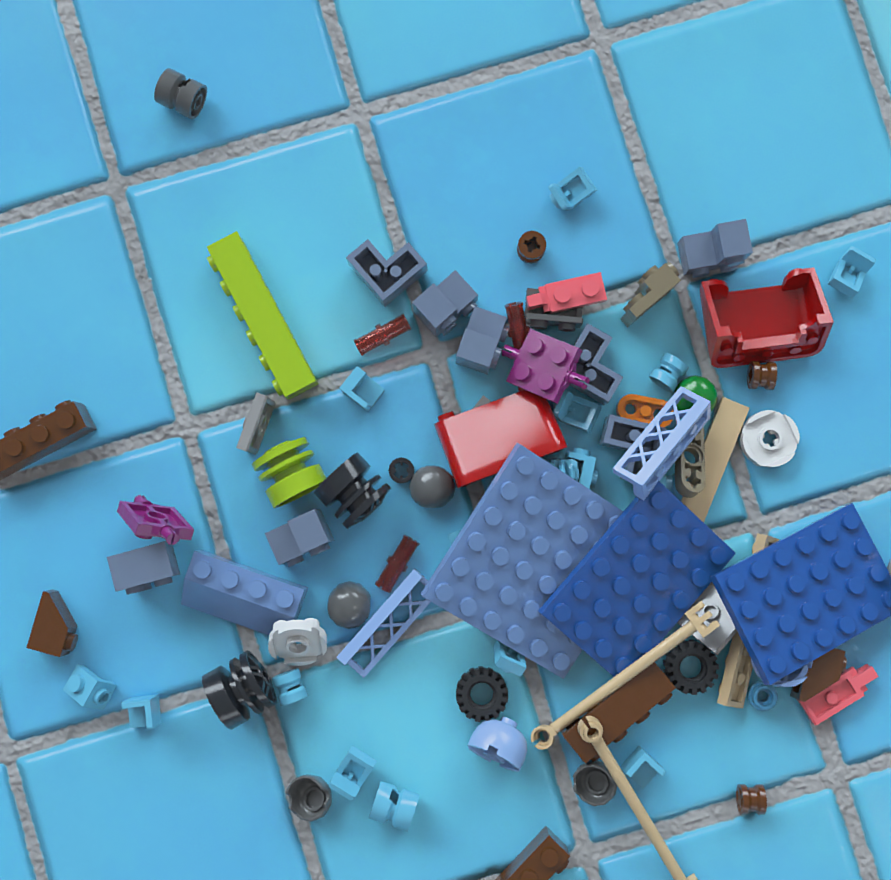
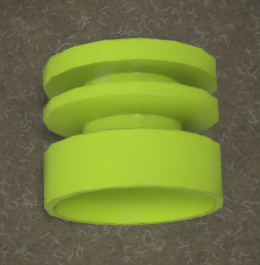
[251,437,326,508]

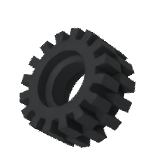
[663,640,719,695]
[456,666,508,722]

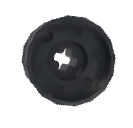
[314,452,391,529]
[202,650,277,730]

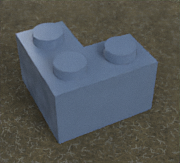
[677,219,753,278]
[346,239,428,307]
[412,270,478,337]
[456,306,510,375]
[570,323,623,405]
[599,414,667,480]
[265,509,335,567]
[107,541,180,595]

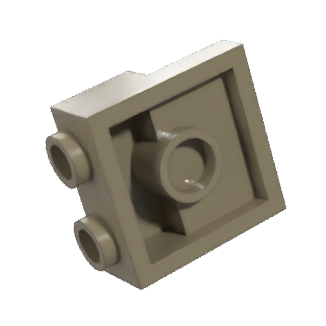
[621,262,681,328]

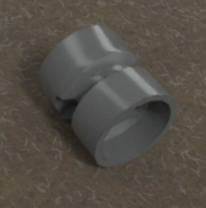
[154,68,207,119]

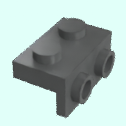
[524,288,583,332]

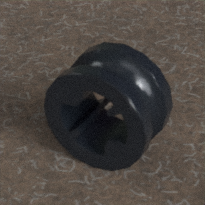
[388,457,414,483]

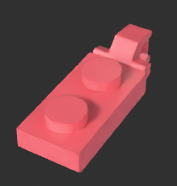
[525,272,607,314]
[798,664,879,726]

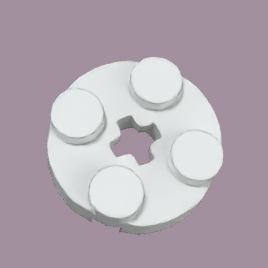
[739,410,800,467]
[268,618,327,666]

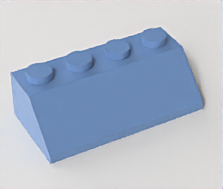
[181,550,308,635]

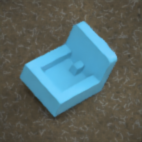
[548,167,597,210]
[828,246,876,298]
[553,390,602,433]
[565,448,598,489]
[493,640,526,677]
[63,664,117,710]
[329,746,377,801]

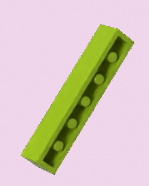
[207,231,319,400]

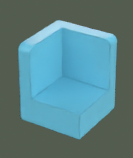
[339,366,384,412]
[121,694,162,729]
[620,746,666,789]

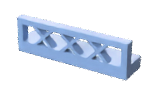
[613,386,711,501]
[336,568,431,678]

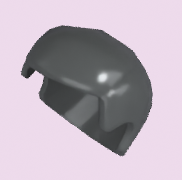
[409,465,456,508]
[327,581,370,629]
[573,760,617,806]
[286,774,332,822]

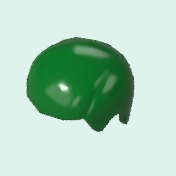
[674,375,718,411]

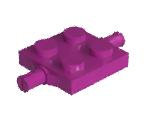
[501,329,590,404]
[117,495,194,545]

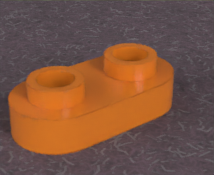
[616,394,674,427]

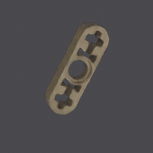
[675,428,705,498]

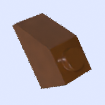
[26,590,78,657]
[790,648,847,702]

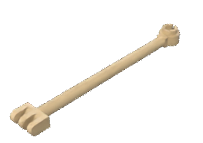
[531,601,720,750]
[577,716,698,880]

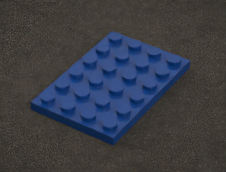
[538,480,736,677]
[710,503,891,685]

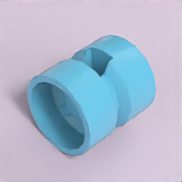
[369,781,419,832]

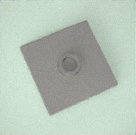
[236,392,276,455]
[677,582,737,655]

